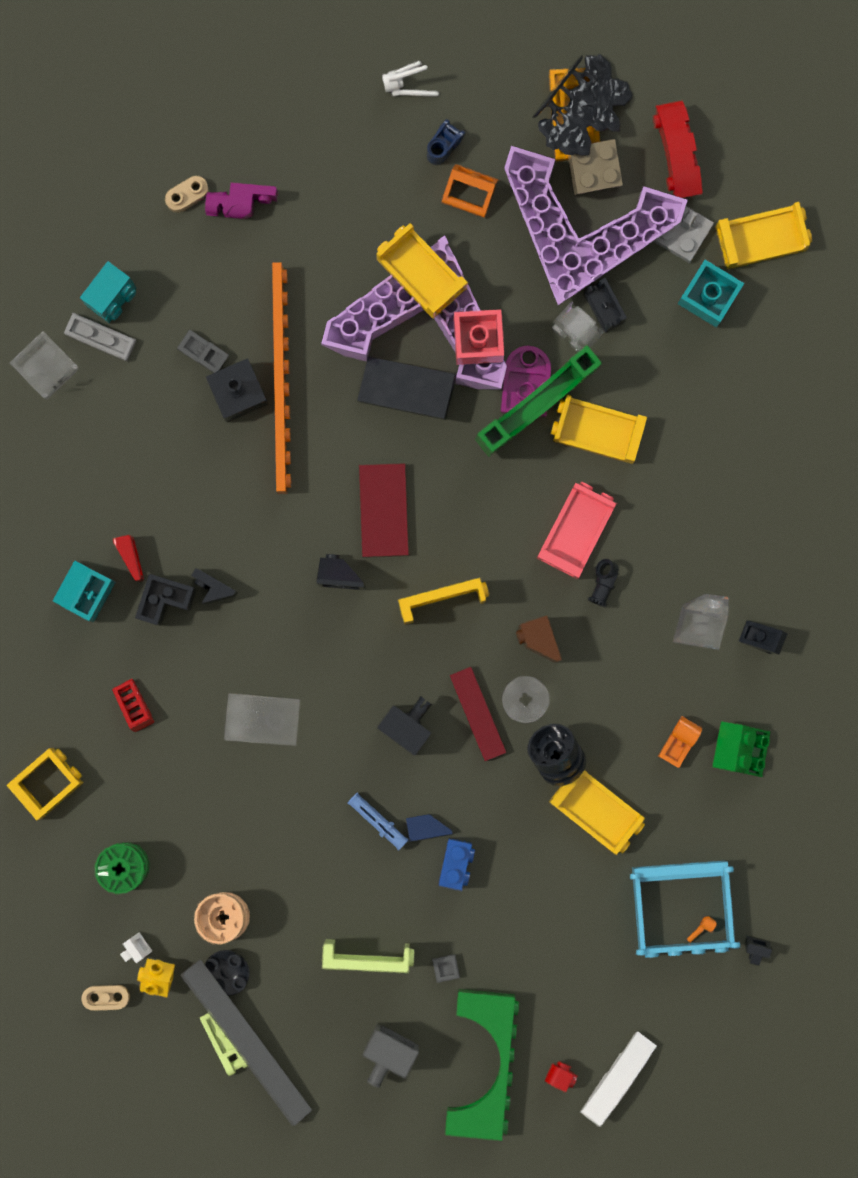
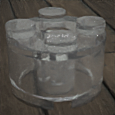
[552,301,605,352]
[501,676,549,723]

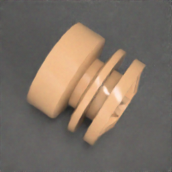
[194,892,250,944]

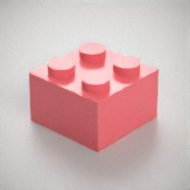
[454,310,504,365]

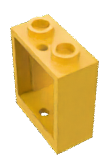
[7,748,83,821]

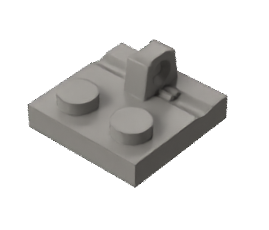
[653,206,714,263]

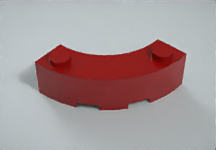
[653,101,703,198]

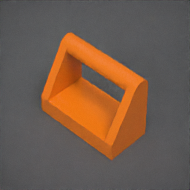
[442,164,498,218]

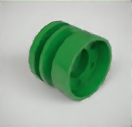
[95,842,150,894]

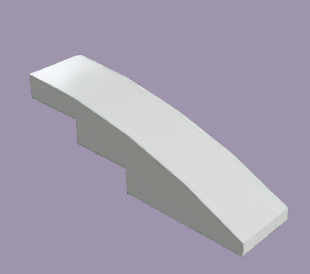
[581,1032,656,1127]

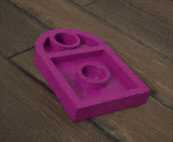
[501,346,551,417]

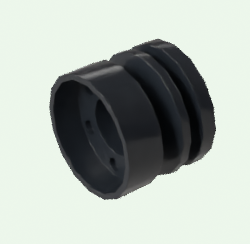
[527,724,586,786]

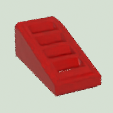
[113,535,144,582]
[112,679,155,732]

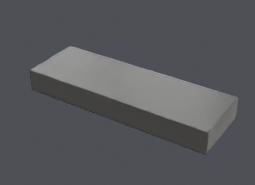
[64,313,137,362]

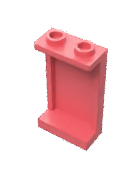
[536,482,616,579]

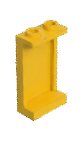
[716,202,812,269]
[377,223,468,319]
[551,394,647,464]
[398,578,489,625]
[549,770,645,855]

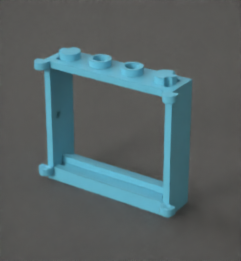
[630,860,740,958]

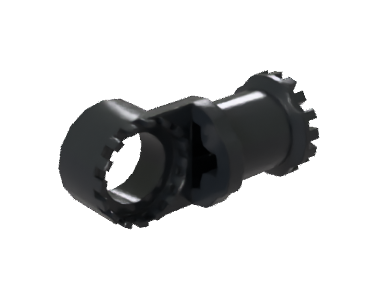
[588,559,620,608]

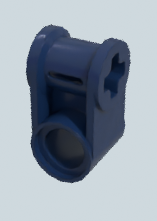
[427,119,466,165]

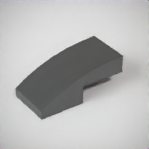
[177,330,229,373]

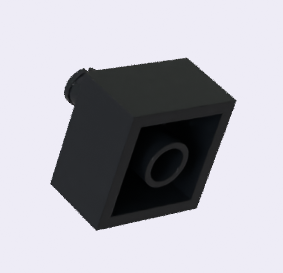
[206,358,269,423]
[377,696,432,756]

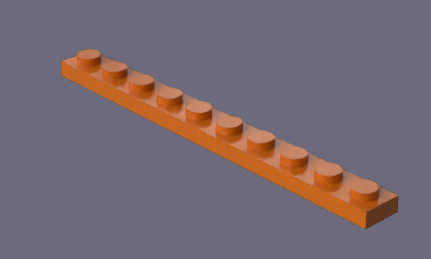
[272,262,291,494]

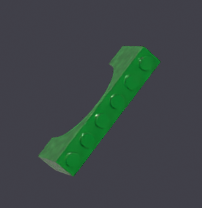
[475,345,602,457]
[445,989,519,1141]

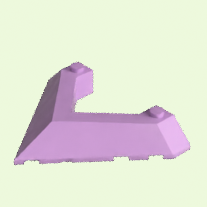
[504,146,687,305]
[321,236,507,389]

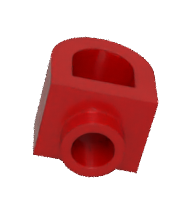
[544,1061,578,1092]

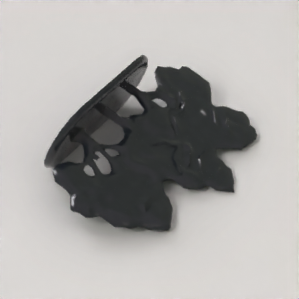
[532,54,633,156]

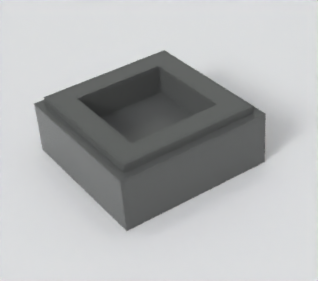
[432,954,460,983]

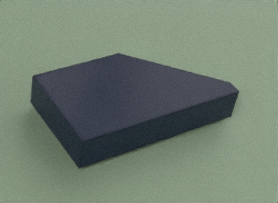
[406,814,452,841]

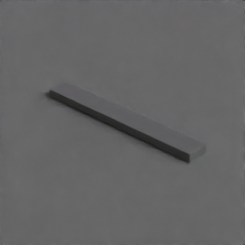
[181,959,312,1126]

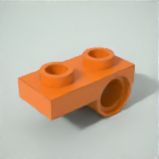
[658,716,702,768]

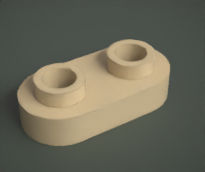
[165,176,209,212]
[82,985,130,1010]

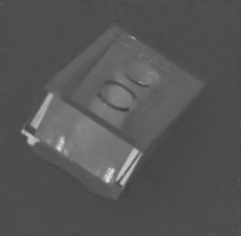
[224,693,300,746]

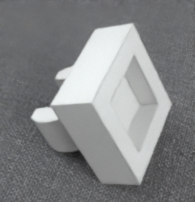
[120,932,152,963]

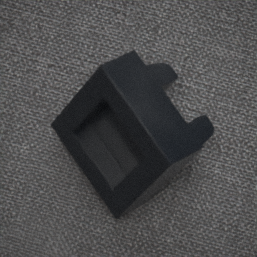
[745,936,772,966]

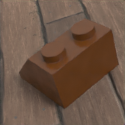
[516,615,562,663]

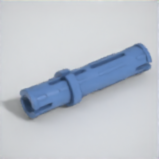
[348,792,409,850]

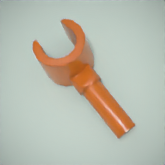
[687,916,717,943]

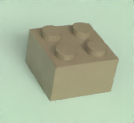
[568,139,623,195]

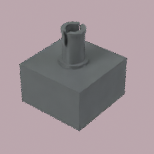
[363,1023,419,1088]

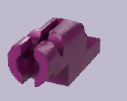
[205,183,278,219]

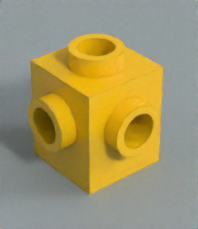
[137,958,175,997]

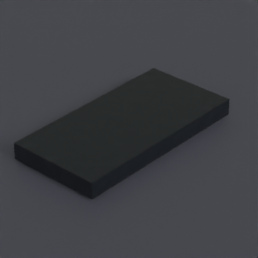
[357,357,456,420]

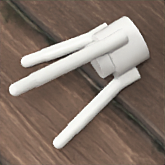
[382,61,439,96]

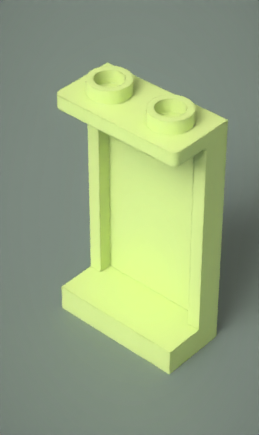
[322,939,414,972]

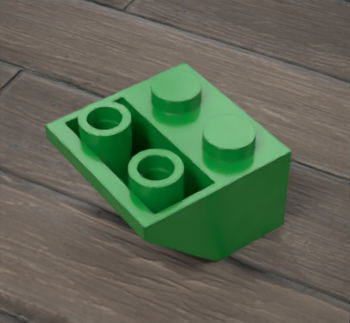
[712,721,770,777]

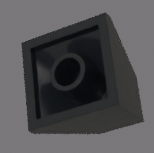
[316,554,365,590]

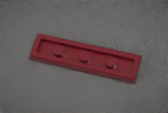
[449,667,506,761]

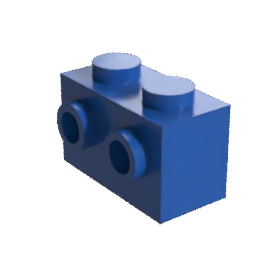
[439,838,475,891]

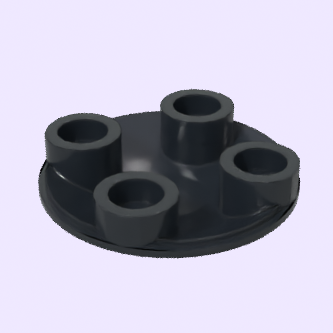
[205,950,250,996]

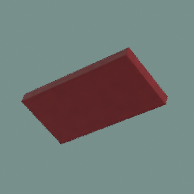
[359,464,409,558]

